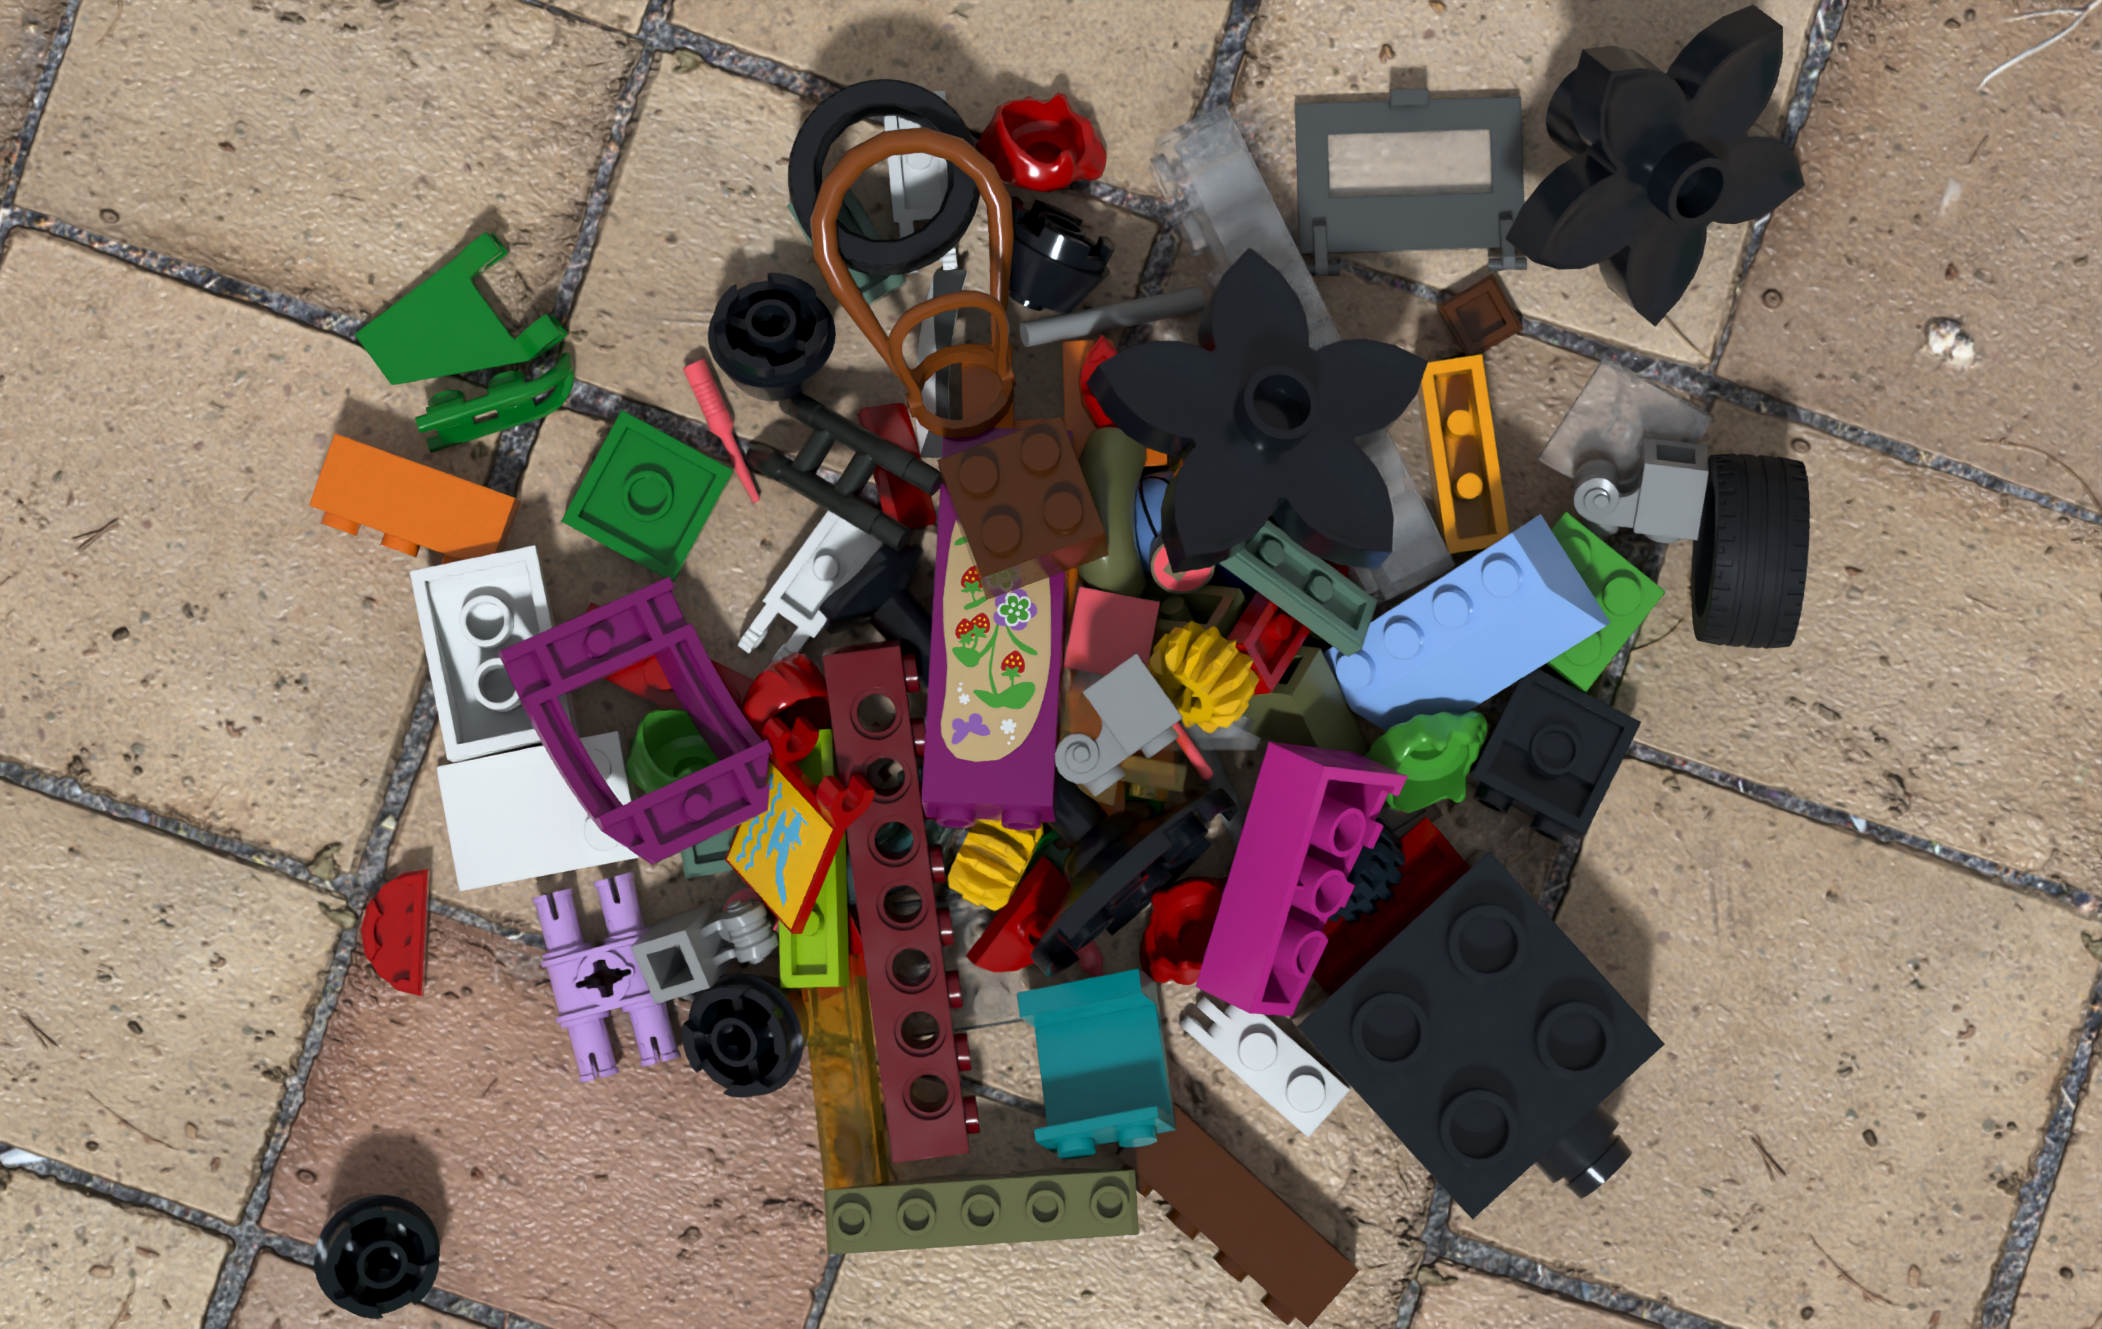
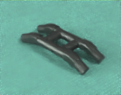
[746,393,942,551]

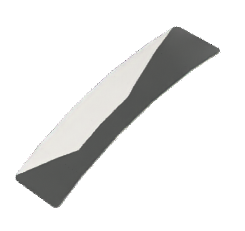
[916,270,967,458]

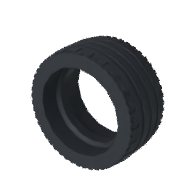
[788,79,980,276]
[1691,453,1810,649]

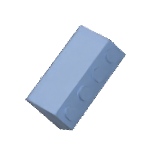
[1323,514,1611,731]

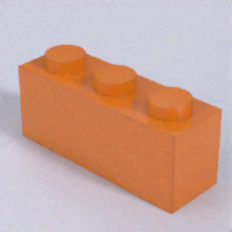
[309,433,521,565]

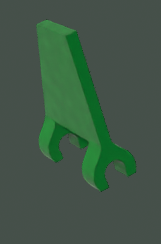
[354,232,569,385]

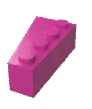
[1196,742,1408,1016]

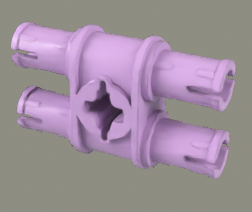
[532,872,681,1083]

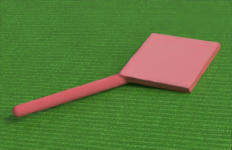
[1064,587,1213,780]

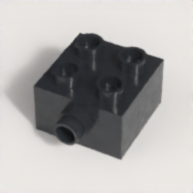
[1290,849,1665,1219]

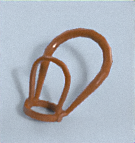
[810,127,1017,439]

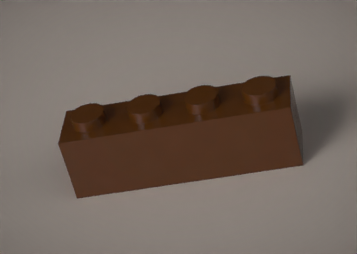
[1116,1100,1359,1328]

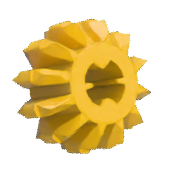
[1147,621,1259,734]
[948,819,1043,911]

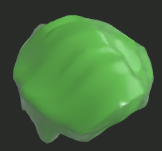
[626,708,719,794]
[1364,710,1487,813]

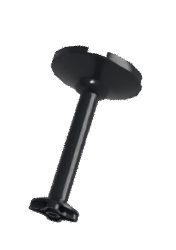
[819,544,1238,978]

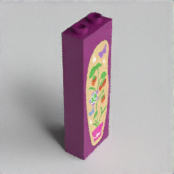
[921,428,1075,831]

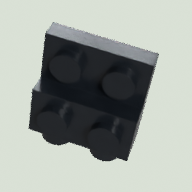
[1466,669,1641,844]

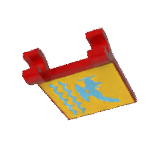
[725,717,875,934]

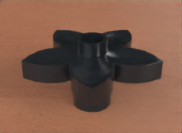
[1505,5,1805,327]
[1086,247,1428,573]

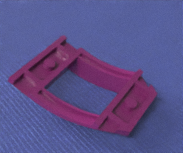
[498,577,773,865]

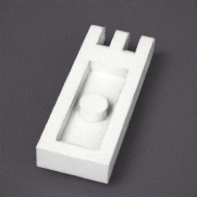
[1179,996,1350,1138]

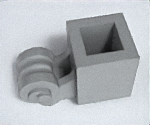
[1573,438,1709,543]
[1055,653,1183,797]
[631,900,779,1004]

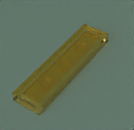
[801,953,890,1190]

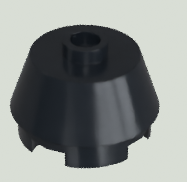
[989,196,1115,313]
[708,273,836,401]
[682,973,809,1098]
[314,1193,440,1319]

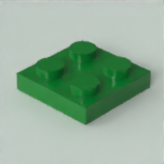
[561,410,735,583]

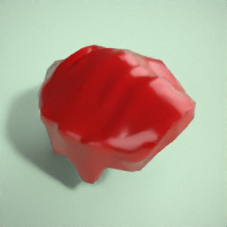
[976,92,1107,193]
[740,652,831,739]
[1139,876,1228,985]

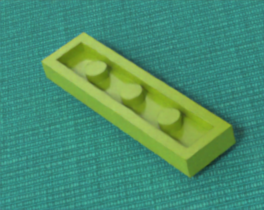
[779,729,849,988]

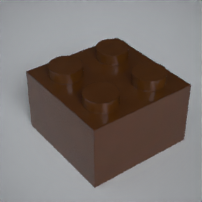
[937,416,1109,600]

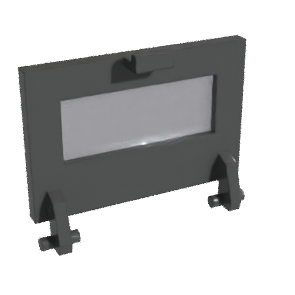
[1294,88,1527,277]

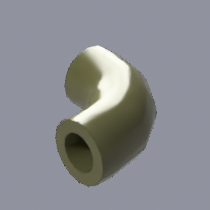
[1077,427,1147,598]

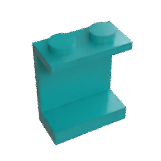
[1017,968,1176,1159]

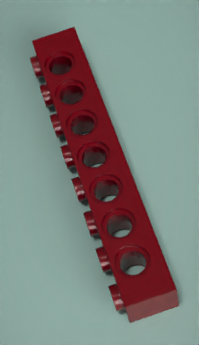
[822,639,980,1163]

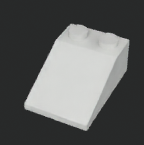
[409,545,580,763]
[436,731,639,892]

